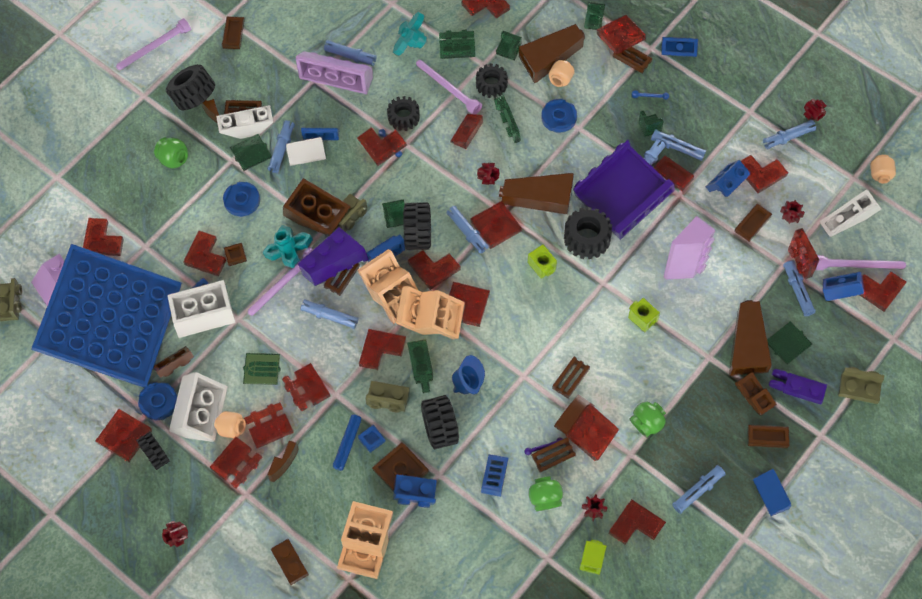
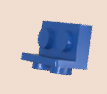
[705,160,750,197]
[367,234,405,262]
[393,475,437,508]

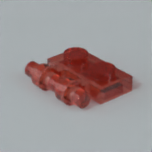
[282,363,331,411]
[244,402,294,449]
[210,436,263,489]

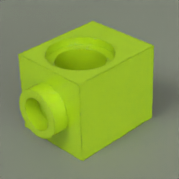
[527,244,557,279]
[628,298,660,333]
[580,540,607,575]

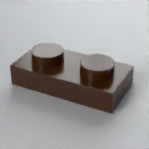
[153,346,194,378]
[271,539,309,585]

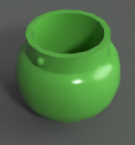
[154,137,188,168]
[629,402,666,438]
[528,476,563,512]

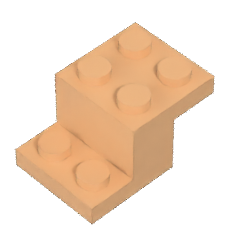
[358,249,419,324]
[396,286,465,339]
[337,501,393,579]

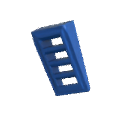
[481,454,508,497]

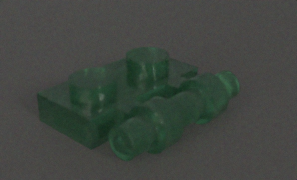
[439,29,476,59]

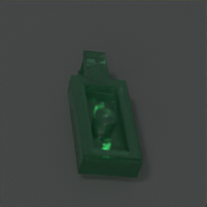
[494,95,521,143]
[407,339,433,394]

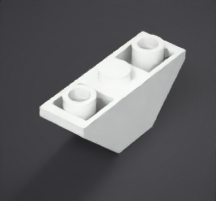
[216,105,273,139]

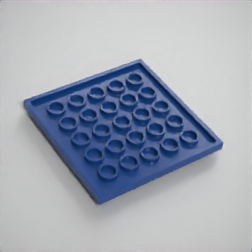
[31,244,182,388]

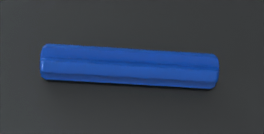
[333,414,361,471]

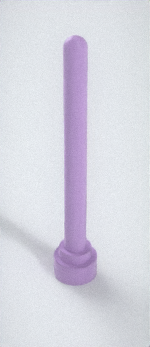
[116,18,191,70]
[416,60,482,115]
[248,247,313,316]
[814,255,906,270]

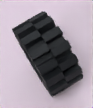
[476,63,508,98]
[387,96,420,131]
[136,431,170,470]

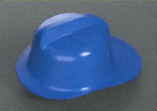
[452,355,485,395]

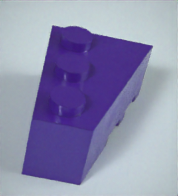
[298,227,369,286]

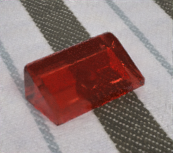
[450,114,483,149]

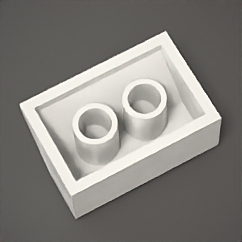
[167,280,235,338]
[169,372,228,442]

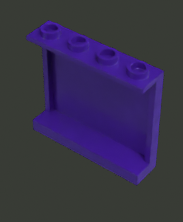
[573,140,675,240]

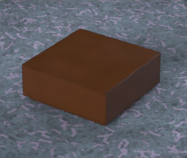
[224,243,247,266]

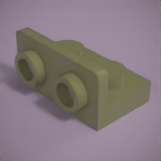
[336,194,367,232]
[0,278,22,321]
[838,367,885,404]
[365,381,410,413]

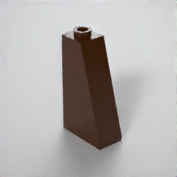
[519,24,585,83]
[499,173,574,214]
[729,300,772,376]

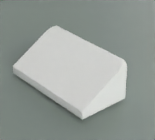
[286,137,326,166]

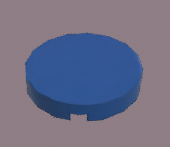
[541,99,577,133]
[223,182,260,217]
[138,382,178,421]

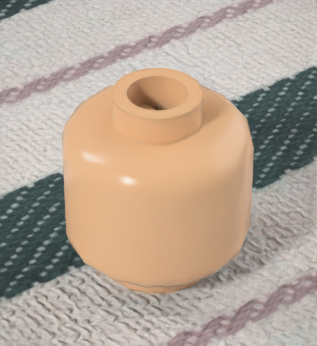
[548,60,574,87]
[870,155,896,184]
[214,411,246,438]

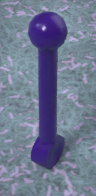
[524,437,563,455]

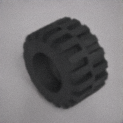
[166,64,216,111]
[403,202,431,250]
[564,207,612,259]
[421,395,459,450]

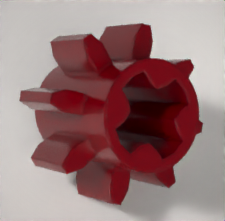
[803,99,827,121]
[477,163,500,185]
[780,200,805,224]
[582,494,608,521]
[162,521,188,547]

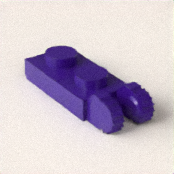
[769,369,827,404]

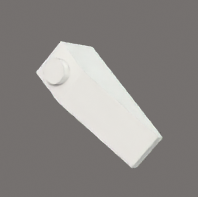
[820,189,882,237]

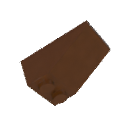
[283,178,351,236]

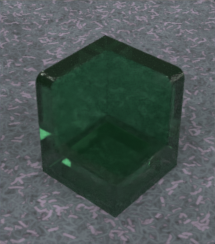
[584,2,605,31]
[496,31,522,61]
[638,110,664,137]
[382,199,405,228]

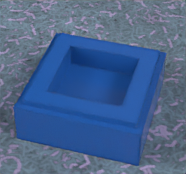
[358,425,386,453]

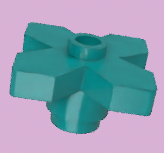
[393,12,427,56]
[263,225,313,268]

